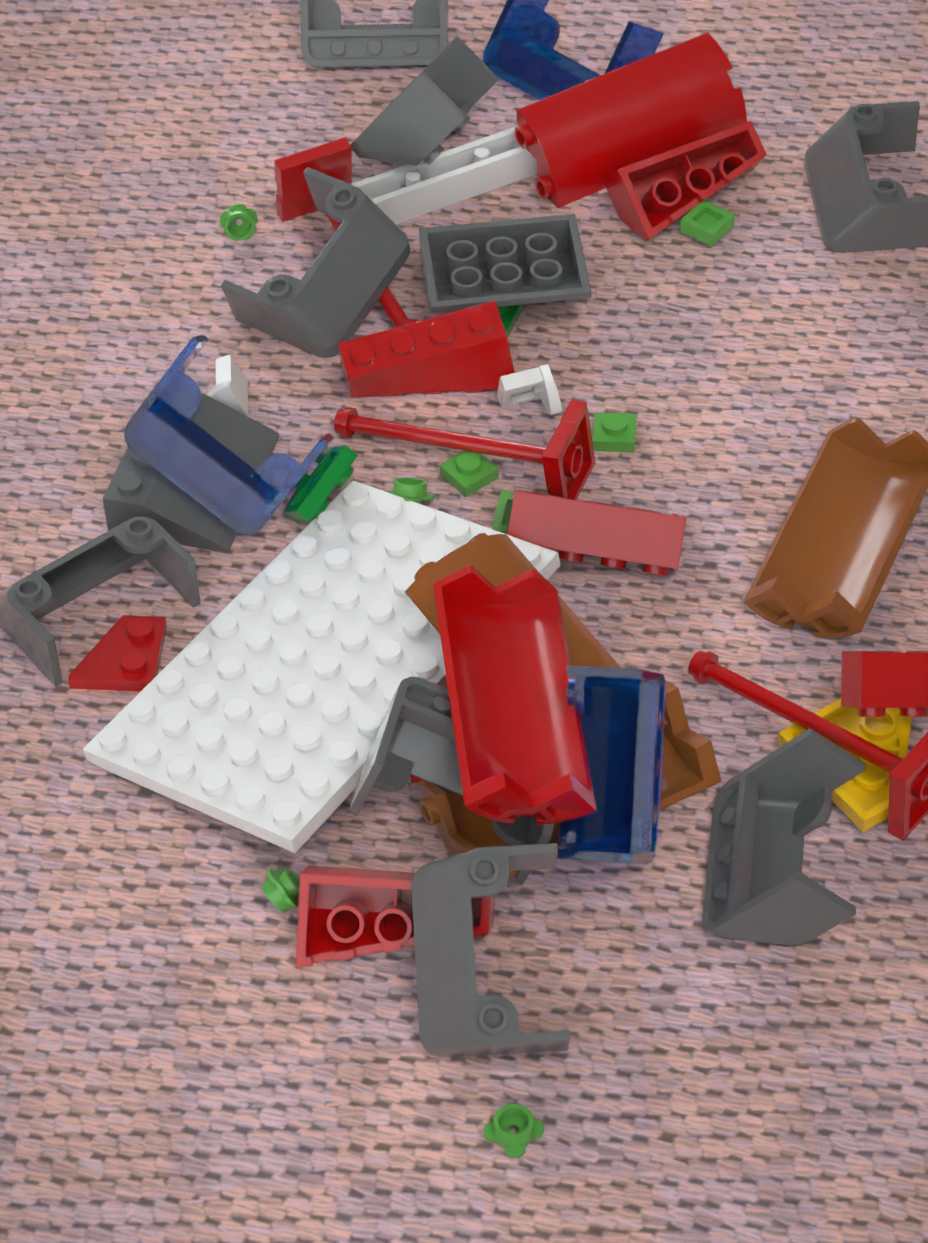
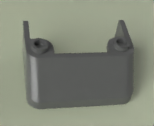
[300,0,449,67]
[350,36,499,166]
[804,101,928,253]
[221,167,411,358]
[0,517,201,687]
[348,677,554,885]
[702,728,865,946]
[412,843,570,1058]

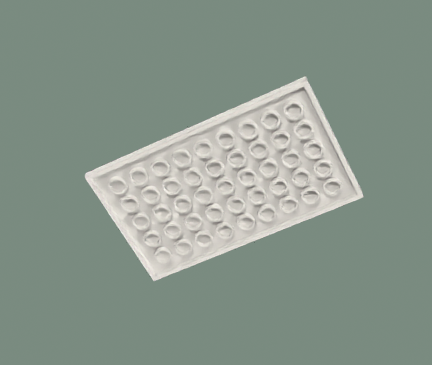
[83,480,561,853]

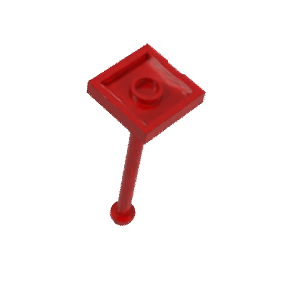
[274,137,418,327]
[334,400,596,500]
[688,650,928,841]

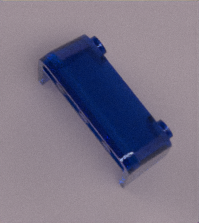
[483,0,664,100]
[124,334,335,535]
[557,665,666,864]

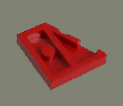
[68,615,167,692]

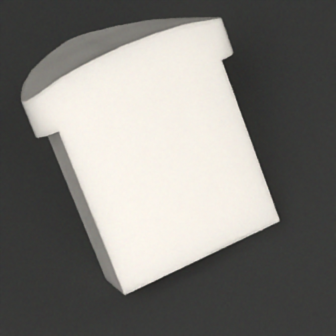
[206,354,249,417]
[497,364,562,415]

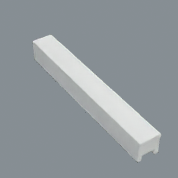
[351,126,537,224]

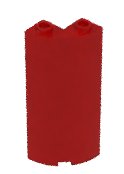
[514,32,747,208]
[433,566,597,825]

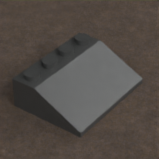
[419,214,591,313]
[103,383,279,553]

